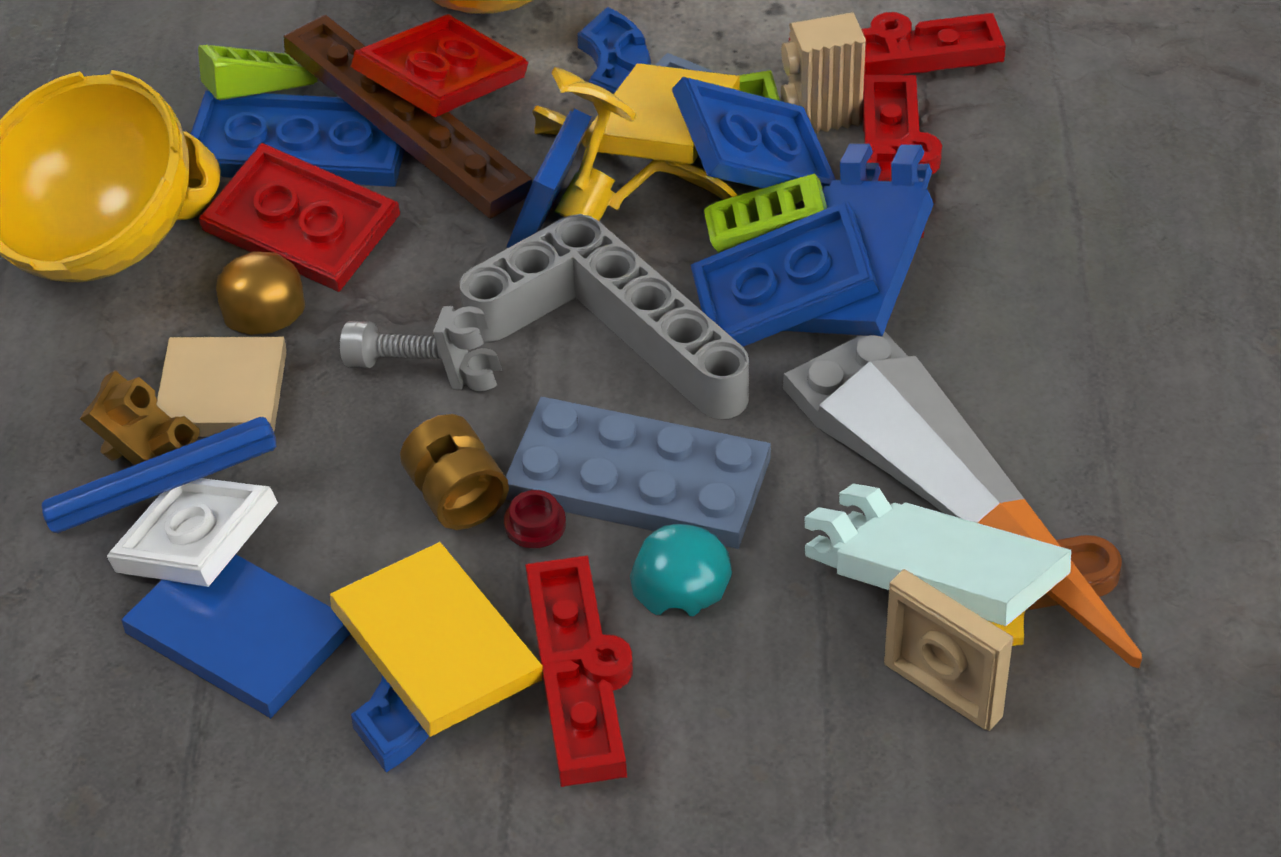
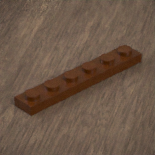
[284,14,532,219]

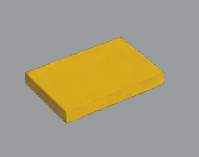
[585,63,740,164]
[330,542,542,737]

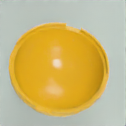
[0,70,189,282]

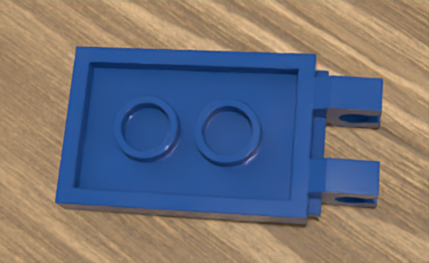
[784,144,934,337]

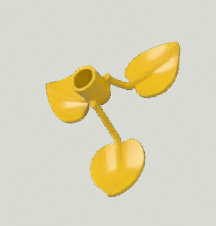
[532,67,738,222]

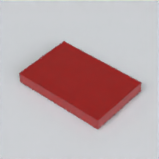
[351,14,529,118]
[199,143,400,292]

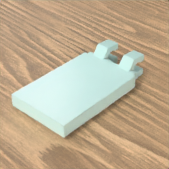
[805,483,1071,626]

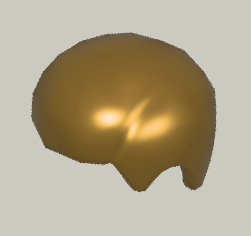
[216,251,305,335]

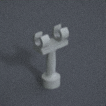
[340,306,502,391]

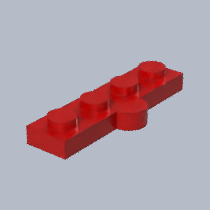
[789,12,1006,75]
[863,75,942,238]
[525,555,633,787]

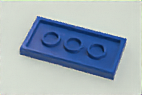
[191,90,405,187]

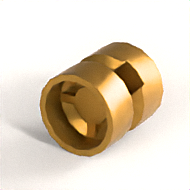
[400,414,509,530]

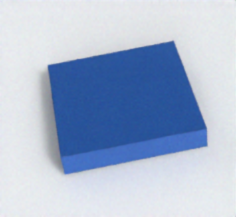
[506,108,592,248]

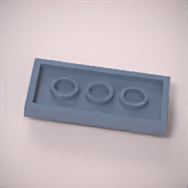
[505,396,771,549]

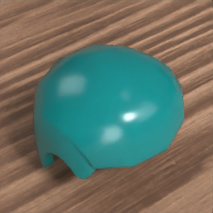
[630,524,732,616]

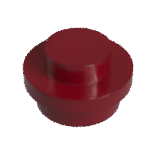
[504,490,566,548]

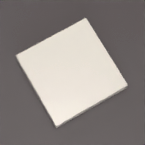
[107,478,278,587]

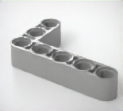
[460,214,749,419]

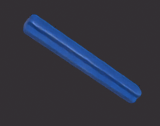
[42,417,277,533]

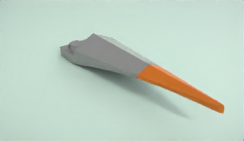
[783,331,1142,668]

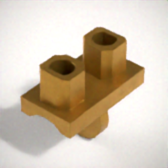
[80,370,200,465]

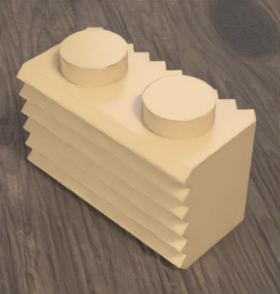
[781,12,866,134]

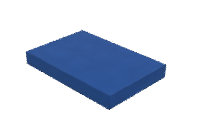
[671,77,836,189]
[691,200,879,347]
[121,554,350,718]

